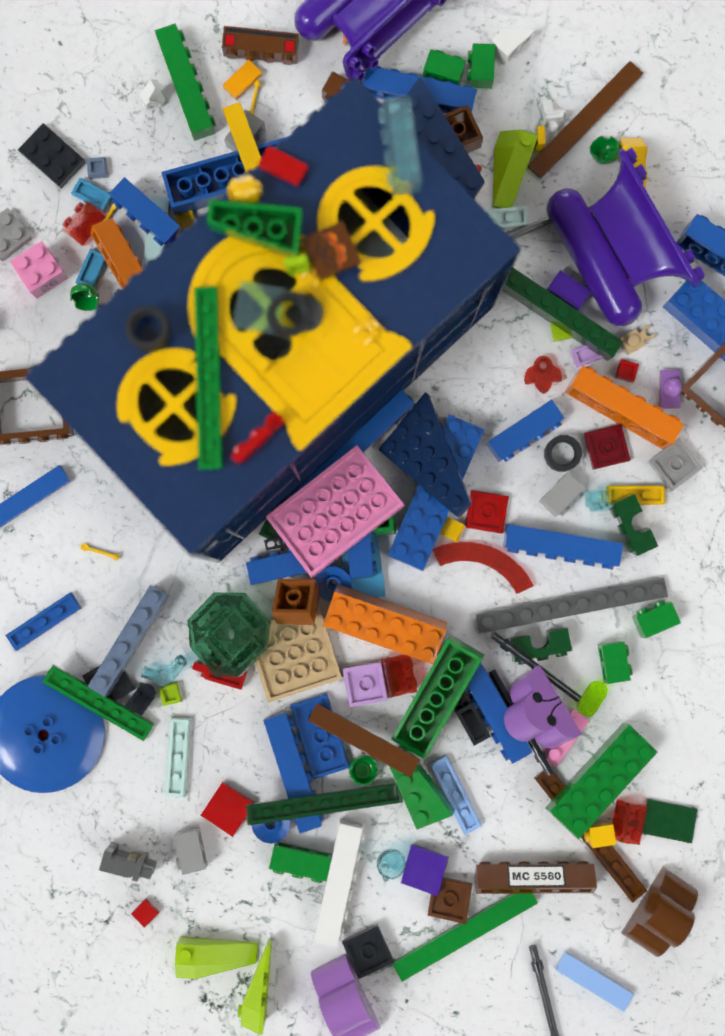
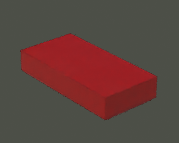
[258,146,309,187]

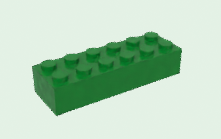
[391,635,485,760]
[545,723,658,840]

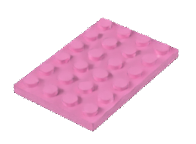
[266,446,405,578]

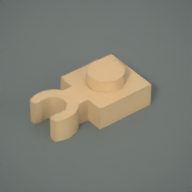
[619,325,655,356]

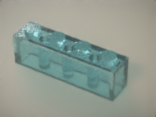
[378,97,422,195]

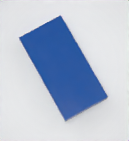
[290,693,350,780]

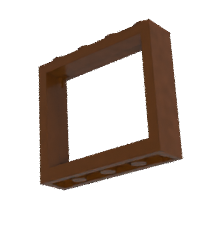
[681,341,725,432]
[0,368,74,446]

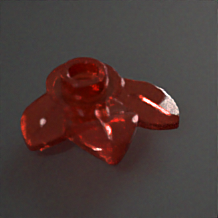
[524,356,562,394]

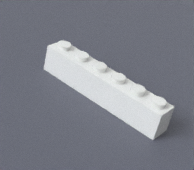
[314,820,366,947]

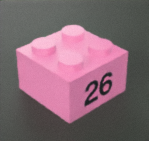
[10,241,68,298]

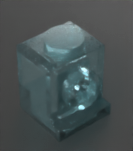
[585,490,610,512]

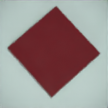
[583,424,631,470]

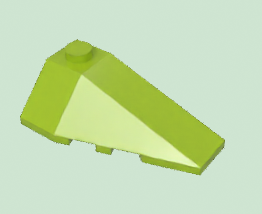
[493,129,538,209]
[175,937,258,979]
[238,939,272,1035]

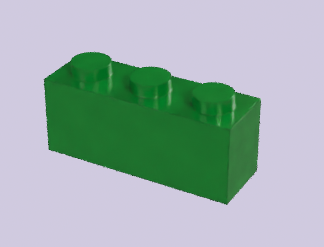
[269,842,332,883]

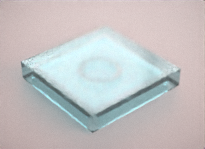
[233,281,286,335]

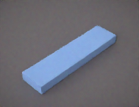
[429,755,482,835]
[555,951,634,1012]

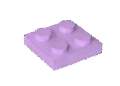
[343,662,388,707]

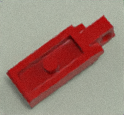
[231,411,285,465]
[192,660,247,690]

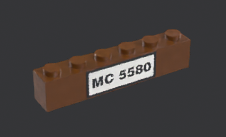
[475,861,597,894]

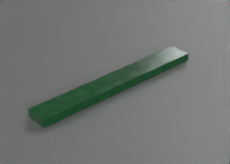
[246,783,403,826]

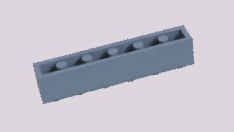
[88,585,170,697]

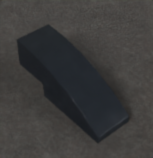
[454,690,491,746]

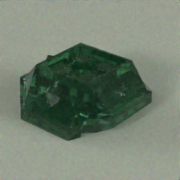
[187,592,271,677]

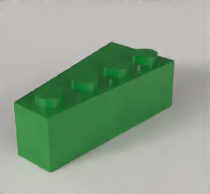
[207,200,303,257]
[389,746,455,830]

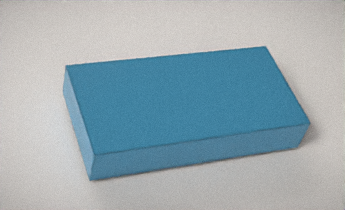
[71,178,113,213]
[75,248,106,288]

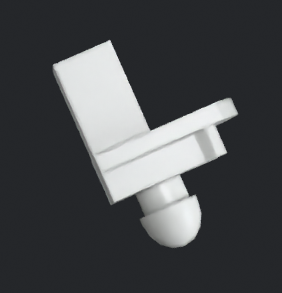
[139,79,165,109]
[541,99,567,132]

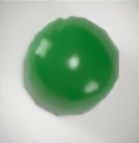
[590,136,621,165]
[70,283,99,311]
[349,755,378,785]

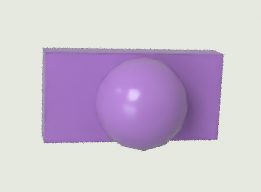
[660,370,682,409]

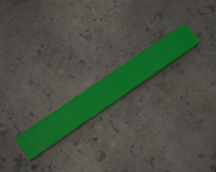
[194,286,223,470]
[392,894,538,982]

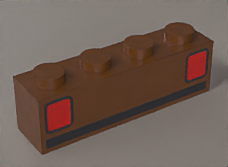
[222,26,300,65]

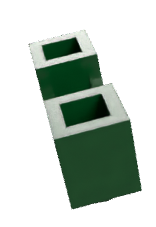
[609,493,658,556]
[508,627,572,665]

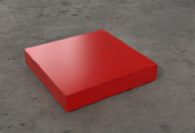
[465,490,509,534]
[200,782,255,837]

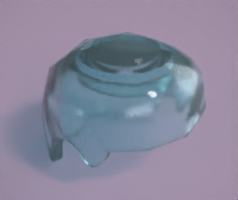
[376,848,406,879]

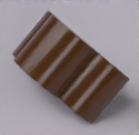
[621,867,698,957]

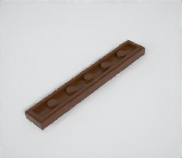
[308,703,421,778]

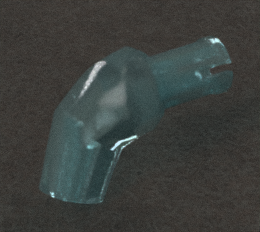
[141,655,187,686]

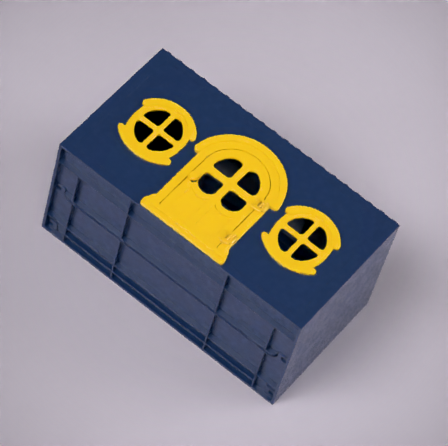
[24,77,522,563]

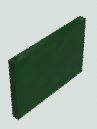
[641,799,698,844]

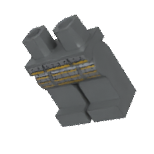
[99,842,157,882]

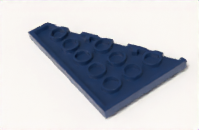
[393,77,485,199]
[378,392,472,519]

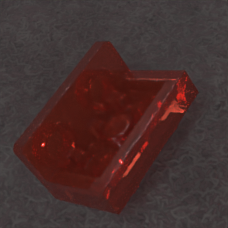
[62,201,106,246]
[381,654,417,698]
[612,799,647,845]

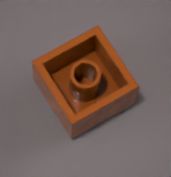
[272,579,320,625]

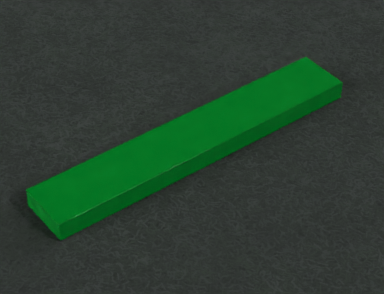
[42,664,154,741]

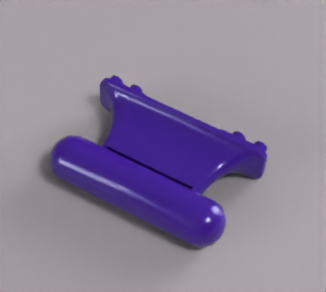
[294,0,446,81]
[546,147,705,326]

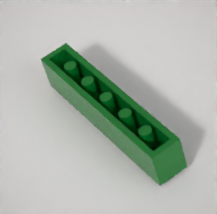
[154,23,216,141]

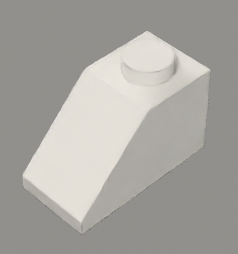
[491,28,534,65]

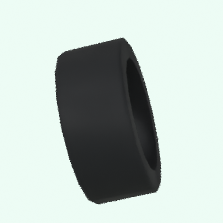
[266,291,313,338]
[125,306,172,352]
[544,435,582,472]

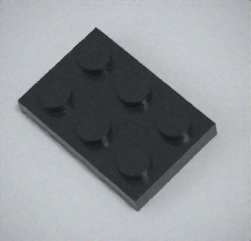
[18,123,86,189]

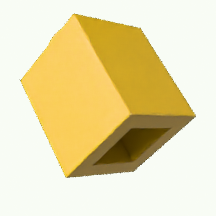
[584,821,616,848]

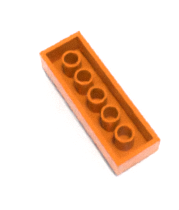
[564,366,684,449]
[323,584,447,664]

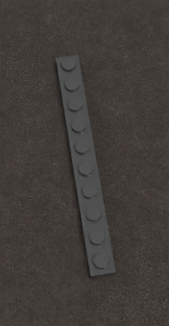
[476,578,668,634]

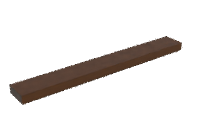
[527,61,643,179]
[534,770,647,903]

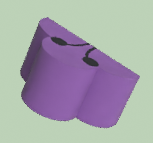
[504,665,582,749]
[311,954,381,1036]

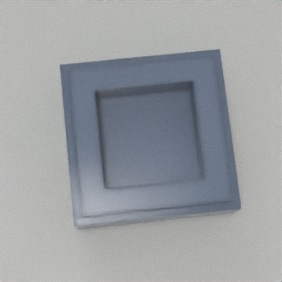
[86,157,108,179]

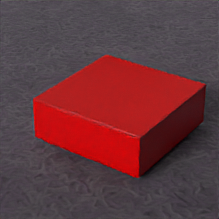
[614,359,639,383]
[131,898,159,928]

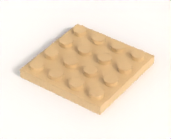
[245,605,342,703]

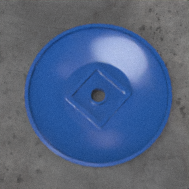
[0,675,105,793]

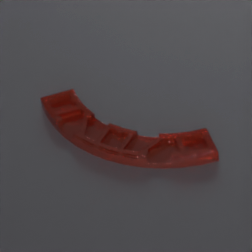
[432,542,534,594]

